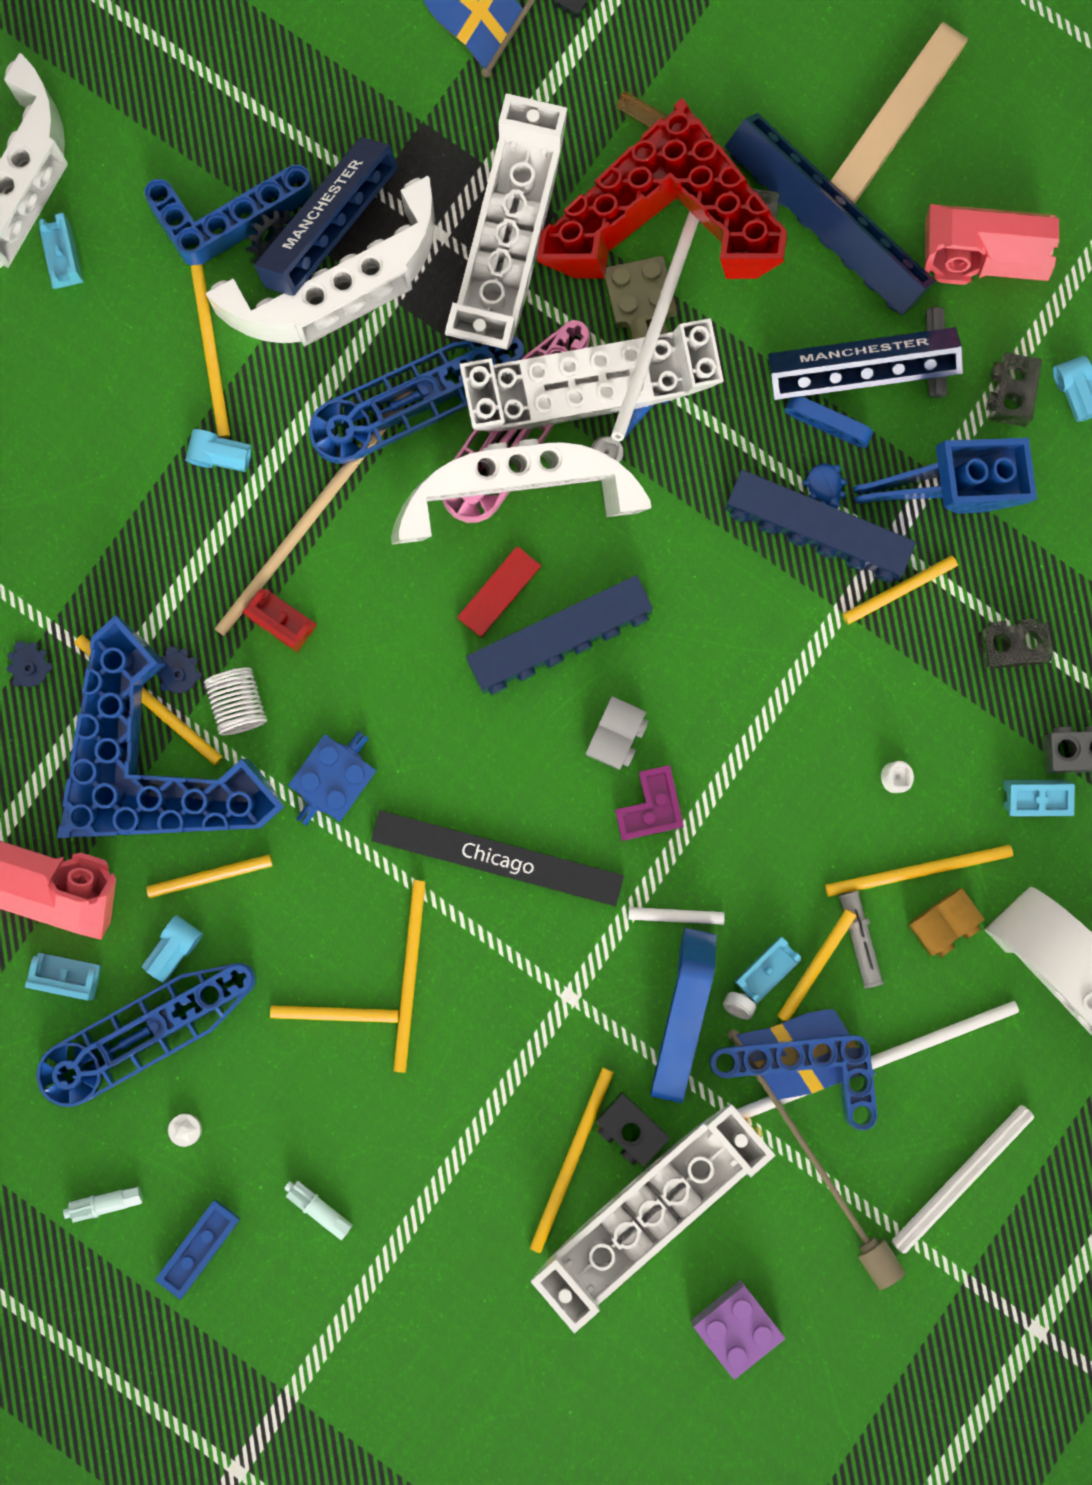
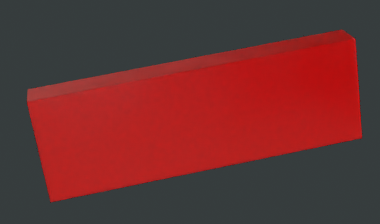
[457,546,541,639]

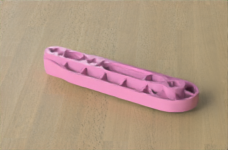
[442,320,590,523]

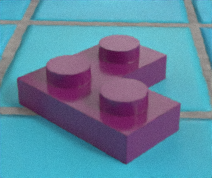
[615,765,684,841]

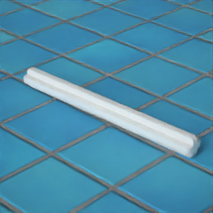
[892,1105,1034,1253]

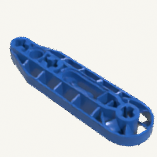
[309,336,524,464]
[36,963,257,1107]

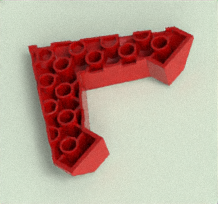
[536,98,787,279]

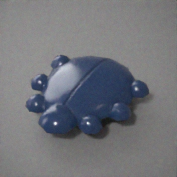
[7,641,52,687]
[156,646,202,693]

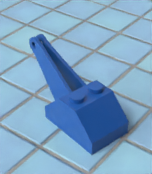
[853,438,1037,514]

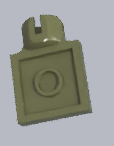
[604,256,677,339]

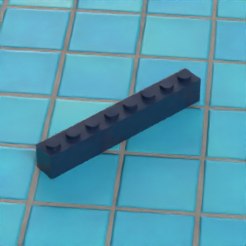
[724,113,936,315]

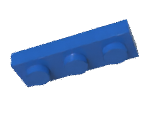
[155,1199,241,1300]

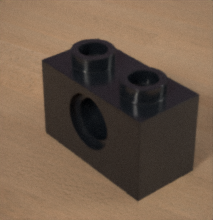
[596,1092,670,1167]

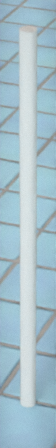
[611,211,699,441]
[736,1000,1019,1119]

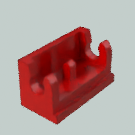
[242,588,317,653]

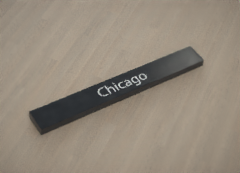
[371,810,624,906]

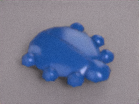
[803,463,847,509]

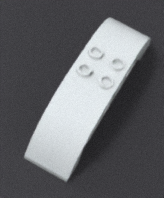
[445,93,567,350]
[391,439,651,545]
[984,886,1092,1035]
[531,1104,776,1334]

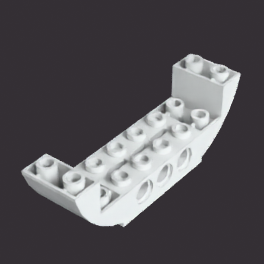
[0,53,68,268]
[206,176,435,347]
[460,318,724,431]

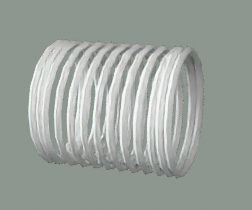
[204,667,267,735]

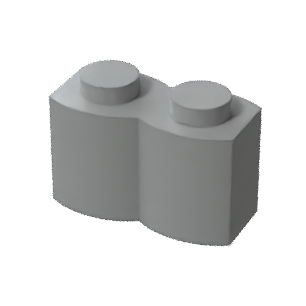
[585,696,649,770]

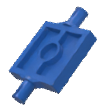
[288,731,377,826]

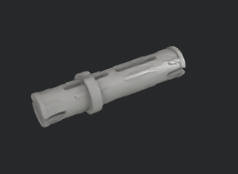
[839,891,884,988]

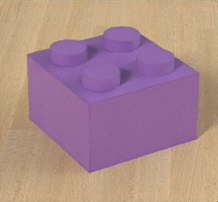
[691,1280,786,1380]

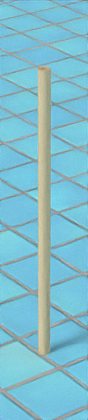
[214,390,414,636]

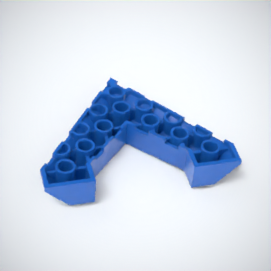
[57,615,285,838]

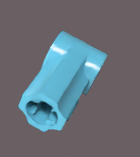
[1053,355,1092,422]
[185,429,252,472]
[142,915,203,983]

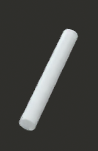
[628,907,724,925]

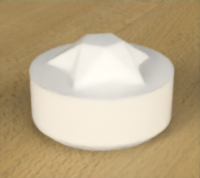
[591,436,623,463]
[881,761,914,793]
[723,992,757,1020]
[168,1113,202,1147]

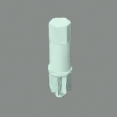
[284,1181,353,1240]
[63,1186,143,1223]

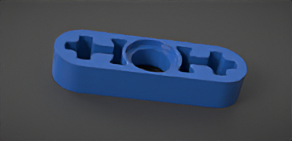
[785,396,873,448]

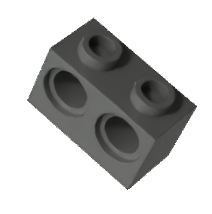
[1044,726,1092,774]

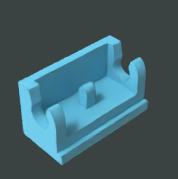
[39,213,84,289]
[1003,780,1075,816]
[733,937,801,1004]
[25,953,102,1000]

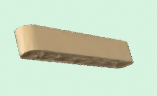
[831,22,969,204]

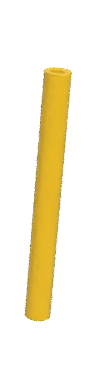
[842,555,958,625]
[146,854,273,898]
[777,909,857,1021]
[270,1005,399,1023]

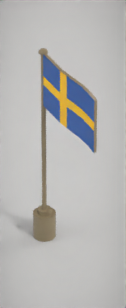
[424,0,535,78]
[727,1009,906,1290]

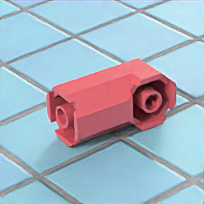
[924,204,1059,285]
[0,841,116,940]

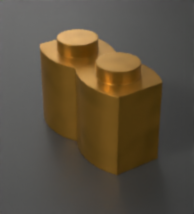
[907,888,985,958]

